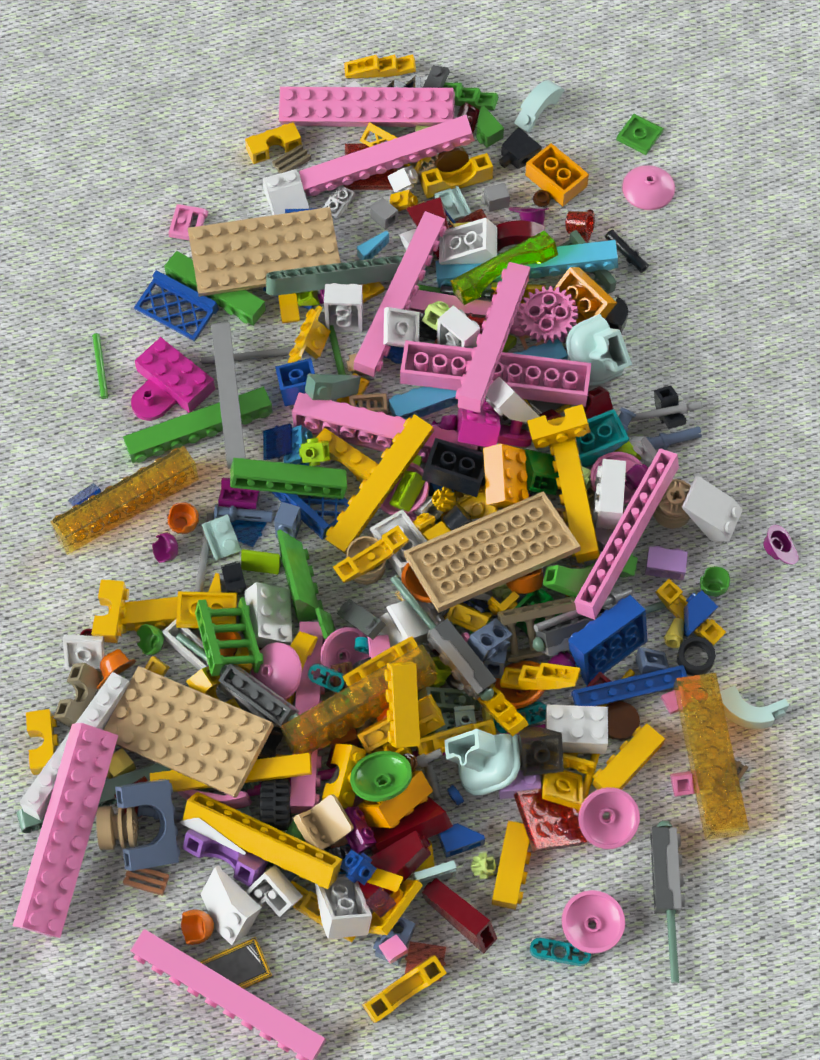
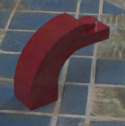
[496,220,545,253]

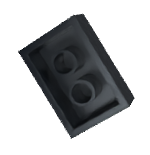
[422,438,485,497]

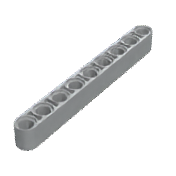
[211,322,246,469]

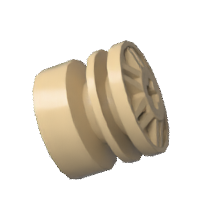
[653,479,691,529]
[346,536,386,585]
[96,806,139,850]

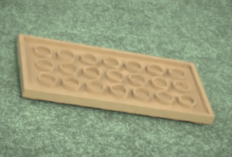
[188,207,341,297]
[404,491,580,613]
[104,666,274,798]

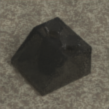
[517,727,564,776]

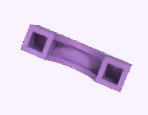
[182,829,268,887]

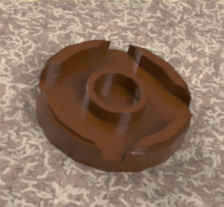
[434,146,469,172]
[606,701,640,741]

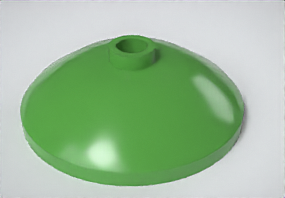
[350,751,412,802]

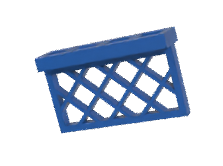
[134,270,219,341]
[271,463,349,540]

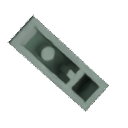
[305,374,361,400]
[418,687,480,713]

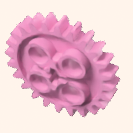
[518,286,578,344]

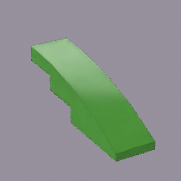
[443,82,499,111]

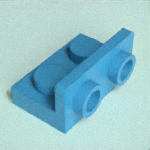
[283,425,313,465]

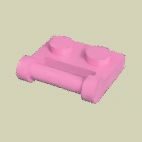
[168,204,208,240]

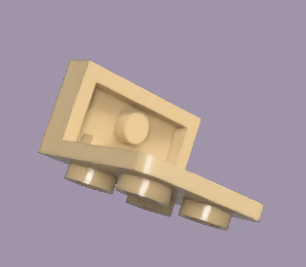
[293,794,354,850]

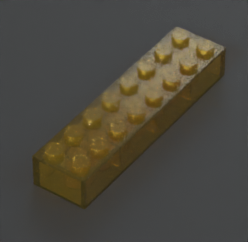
[50,446,199,555]
[281,644,437,755]
[674,673,749,840]

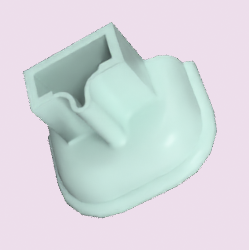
[566,314,632,386]
[444,729,520,796]

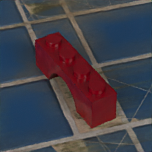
[539,386,614,421]

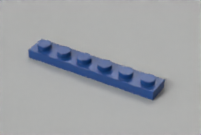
[571,665,689,706]

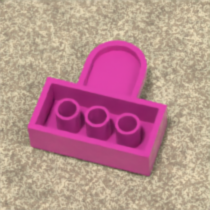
[131,337,215,421]
[457,399,532,447]

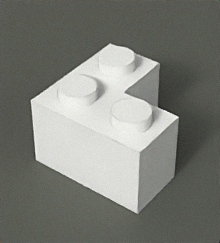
[245,865,303,917]

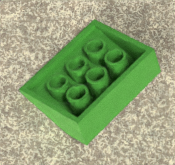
[277,530,323,624]

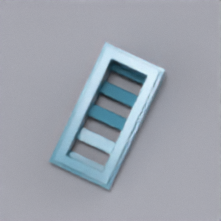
[357,231,389,260]

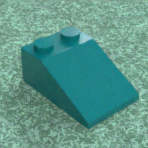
[576,409,630,468]

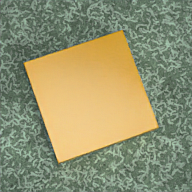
[542,764,583,810]

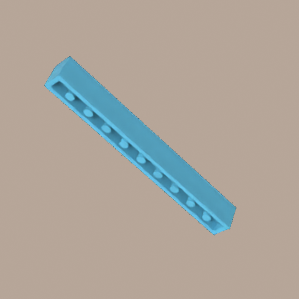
[435,240,618,288]
[389,338,568,420]

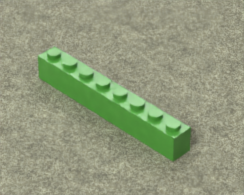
[123,386,273,463]

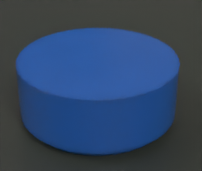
[447,785,464,806]

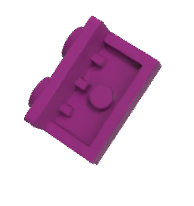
[218,477,259,509]
[344,806,377,855]

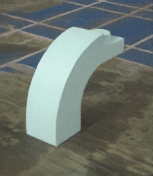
[514,80,565,133]
[715,686,789,729]

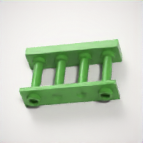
[195,597,263,676]

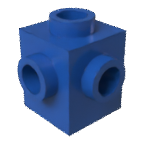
[340,849,377,885]

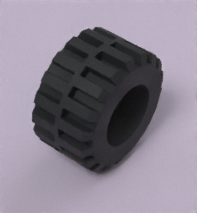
[260,779,291,831]

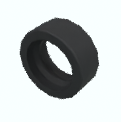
[677,637,716,676]

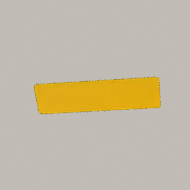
[367,868,403,892]

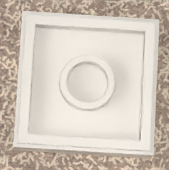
[383,307,420,348]
[63,635,105,671]

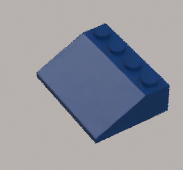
[568,595,648,685]

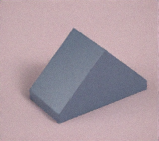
[635,647,670,675]

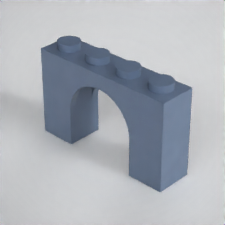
[115,779,181,871]

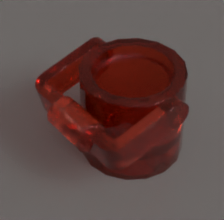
[565,209,595,243]

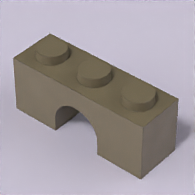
[53,663,102,728]

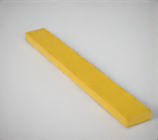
[150,753,312,792]

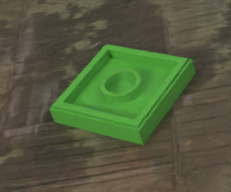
[616,114,664,155]

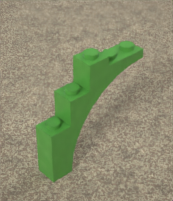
[543,552,638,599]

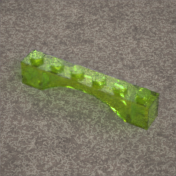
[450,230,558,305]

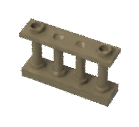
[497,596,576,663]

